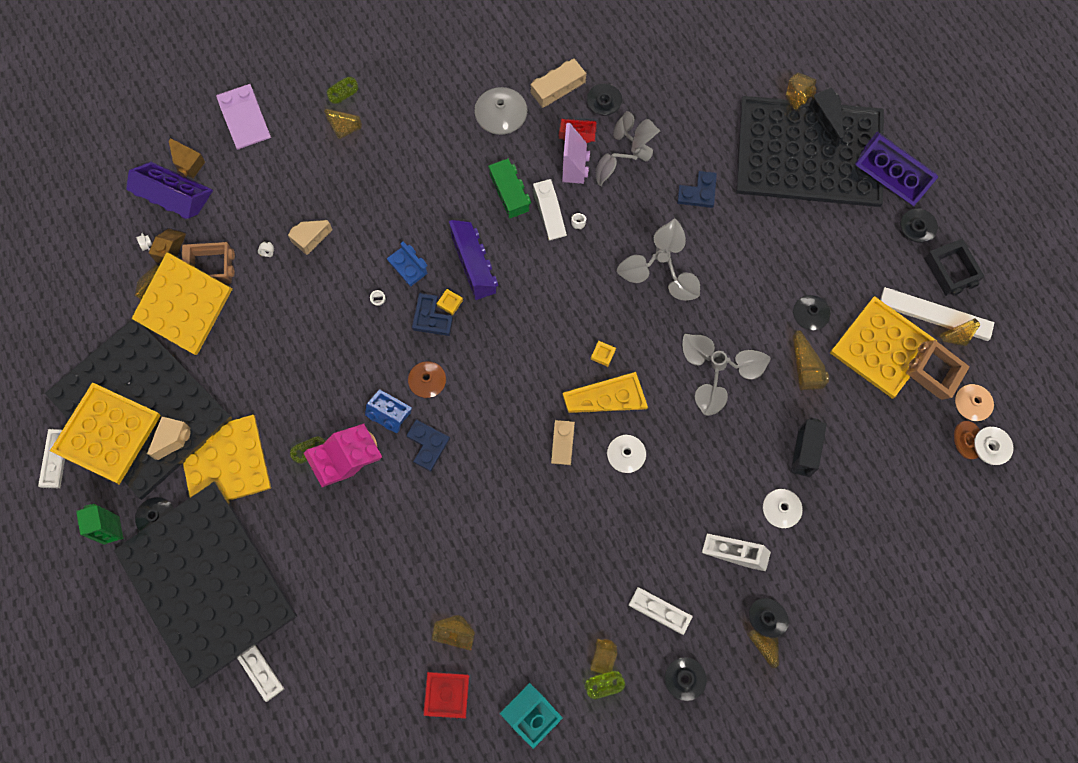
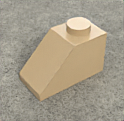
[288,220,332,255]
[147,417,190,460]
[551,420,575,465]

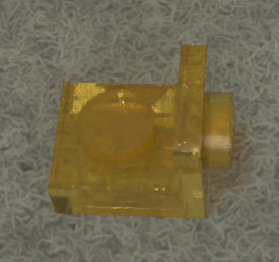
[590,639,617,675]

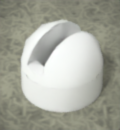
[571,213,586,229]
[258,242,274,257]
[370,290,386,306]

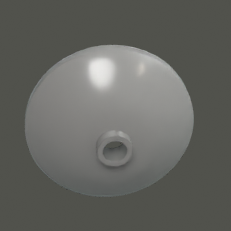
[475,87,527,135]

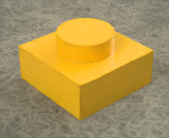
[437,289,463,315]
[591,341,616,367]

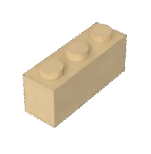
[531,59,586,108]

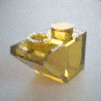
[786,72,816,110]

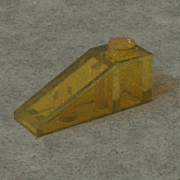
[793,330,829,390]

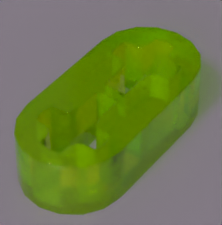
[327,77,358,104]
[290,436,325,464]
[585,671,625,699]

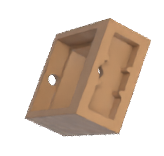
[182,242,235,284]
[906,340,969,400]

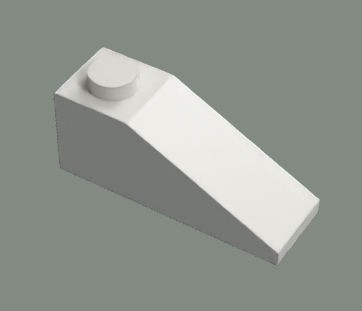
[533,179,567,240]
[702,534,771,571]

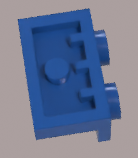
[387,242,427,287]
[365,389,412,433]

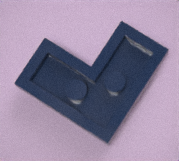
[677,171,717,208]
[412,293,453,336]
[407,420,450,472]

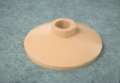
[955,384,994,421]

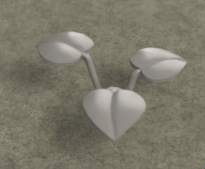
[596,111,660,187]
[616,218,700,301]
[682,334,771,416]

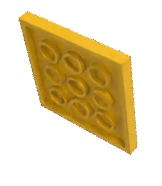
[132,252,233,355]
[830,296,937,399]
[50,382,161,485]
[183,415,271,501]

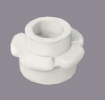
[136,233,152,251]

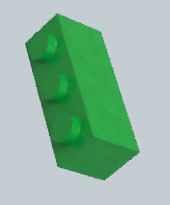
[488,158,531,219]
[76,504,124,544]

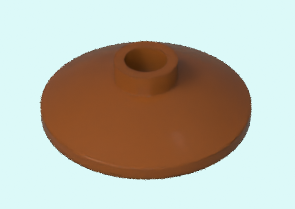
[408,361,446,398]
[954,421,980,460]

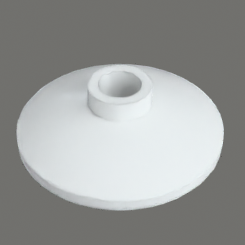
[974,427,1013,465]
[607,435,646,473]
[763,489,802,528]

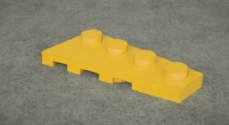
[563,372,648,413]

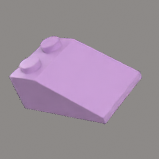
[216,84,271,149]
[562,123,590,184]

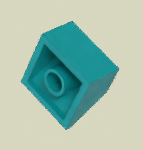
[500,683,562,749]

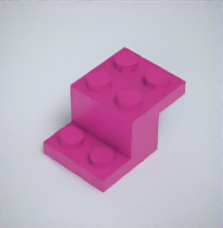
[304,424,382,487]

